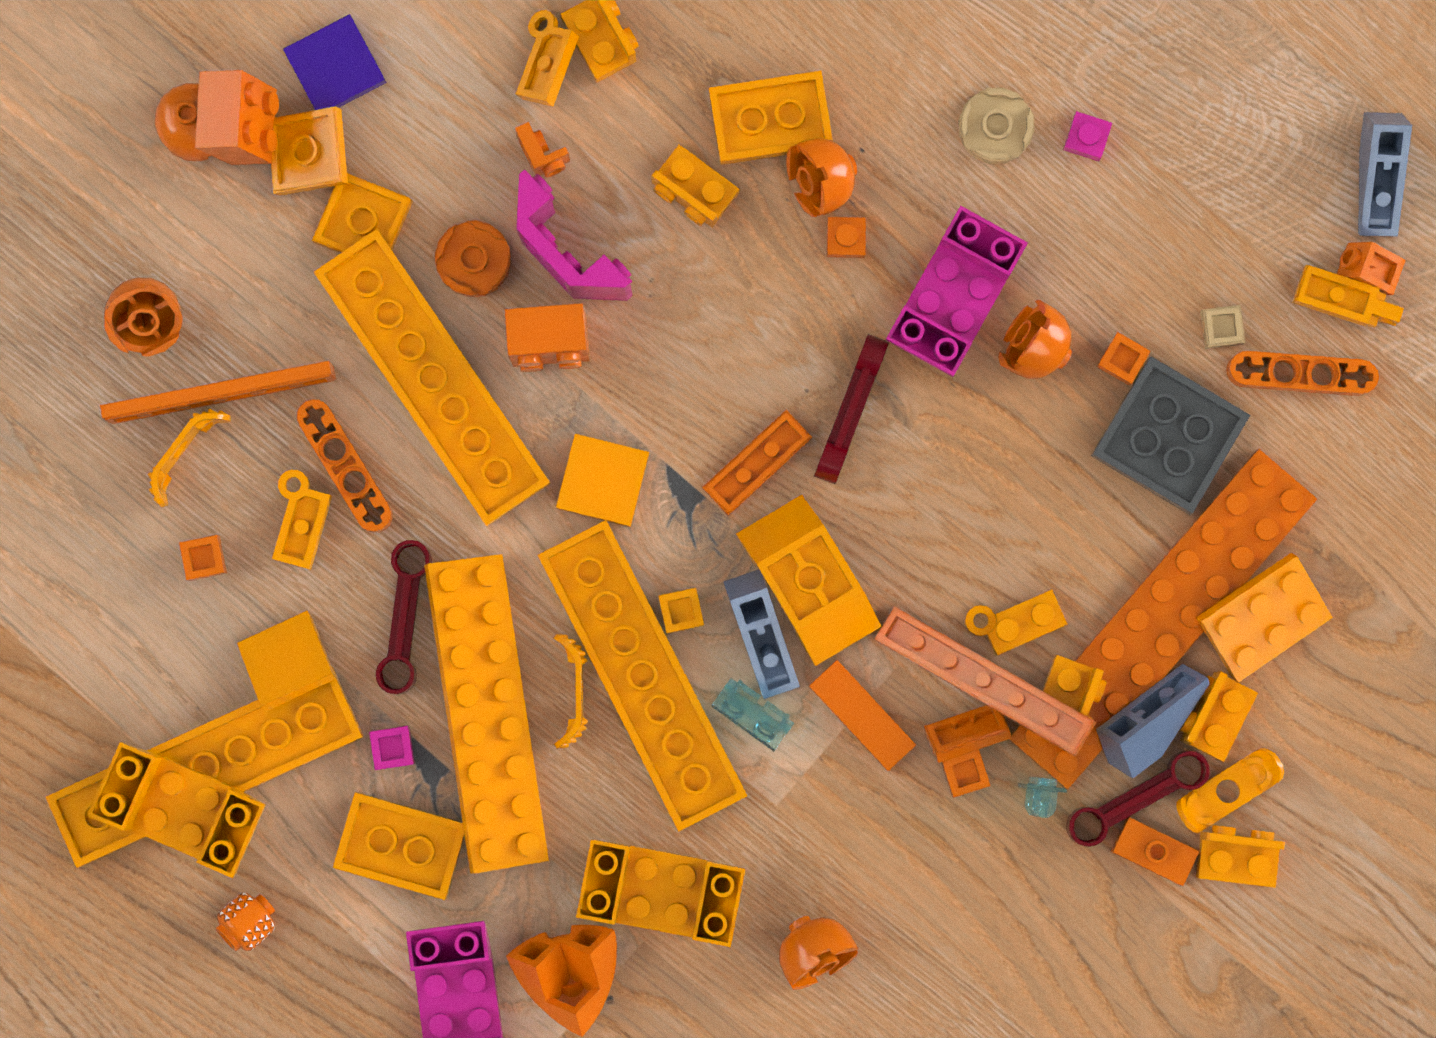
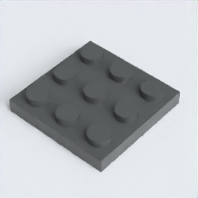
[1091,356,1250,515]

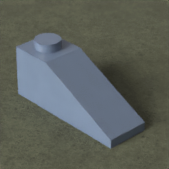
[1358,112,1412,236]
[723,569,800,699]
[1096,664,1210,779]

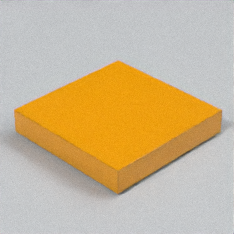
[271,106,348,196]
[312,173,413,253]
[556,434,650,527]
[237,611,336,712]

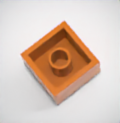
[195,70,279,165]
[505,303,590,372]

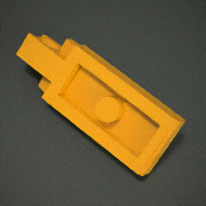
[1292,265,1404,328]

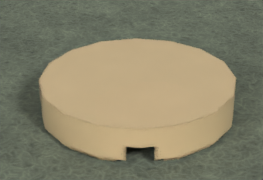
[958,88,1035,164]

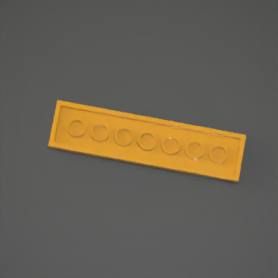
[314,229,551,526]
[537,520,748,832]
[424,554,549,874]
[45,666,364,868]

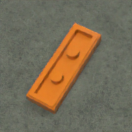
[702,409,813,516]
[809,660,916,771]

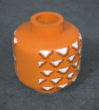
[215,893,275,951]

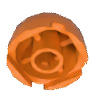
[155,83,211,162]
[786,138,857,217]
[104,277,183,356]
[998,300,1072,379]
[779,916,859,990]

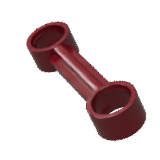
[814,334,889,484]
[376,540,432,695]
[1066,751,1210,847]

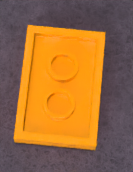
[709,70,833,165]
[1196,553,1333,683]
[332,792,465,900]

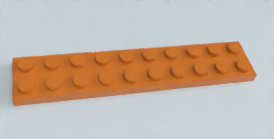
[1008,449,1317,790]

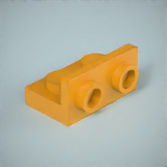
[560,0,639,83]
[651,144,740,228]
[1042,655,1107,720]
[1180,671,1258,762]
[1196,825,1285,888]

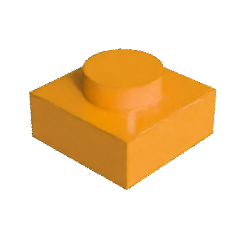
[658,588,704,634]

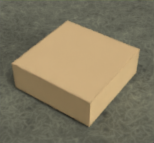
[1200,305,1245,349]

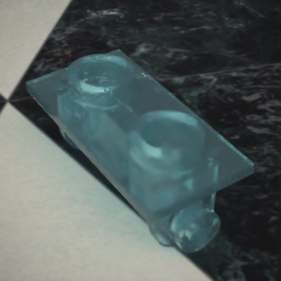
[711,678,794,752]
[1018,777,1067,818]

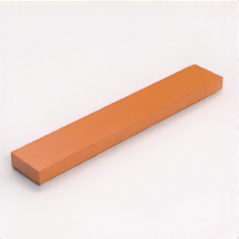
[100,361,336,424]
[875,606,1096,757]

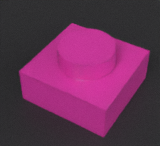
[1063,111,1112,162]
[369,726,415,770]

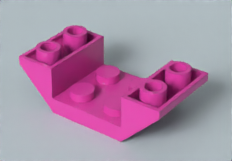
[517,169,633,301]
[886,205,1028,377]
[406,921,503,1038]

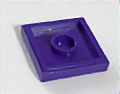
[283,14,387,110]

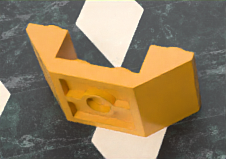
[736,495,882,666]
[87,742,266,878]
[576,839,745,947]

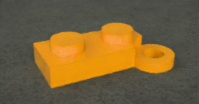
[515,10,579,106]
[272,469,332,570]
[965,589,1068,656]

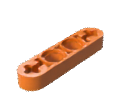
[1226,351,1379,396]
[297,399,393,533]

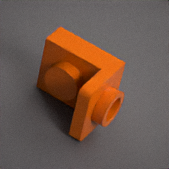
[515,122,570,178]
[1337,242,1406,295]

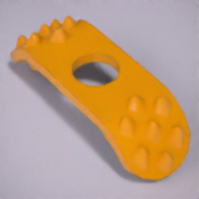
[148,409,231,508]
[553,634,588,749]
[1176,748,1284,833]

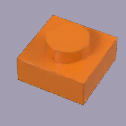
[827,217,866,258]
[1096,332,1151,386]
[179,535,227,581]
[941,749,991,798]

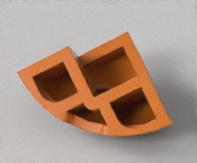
[506,925,617,1037]

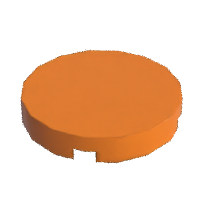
[435,220,511,298]

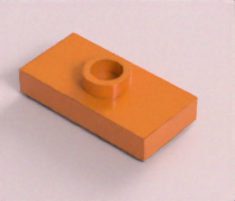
[924,705,1011,763]
[1111,817,1200,886]

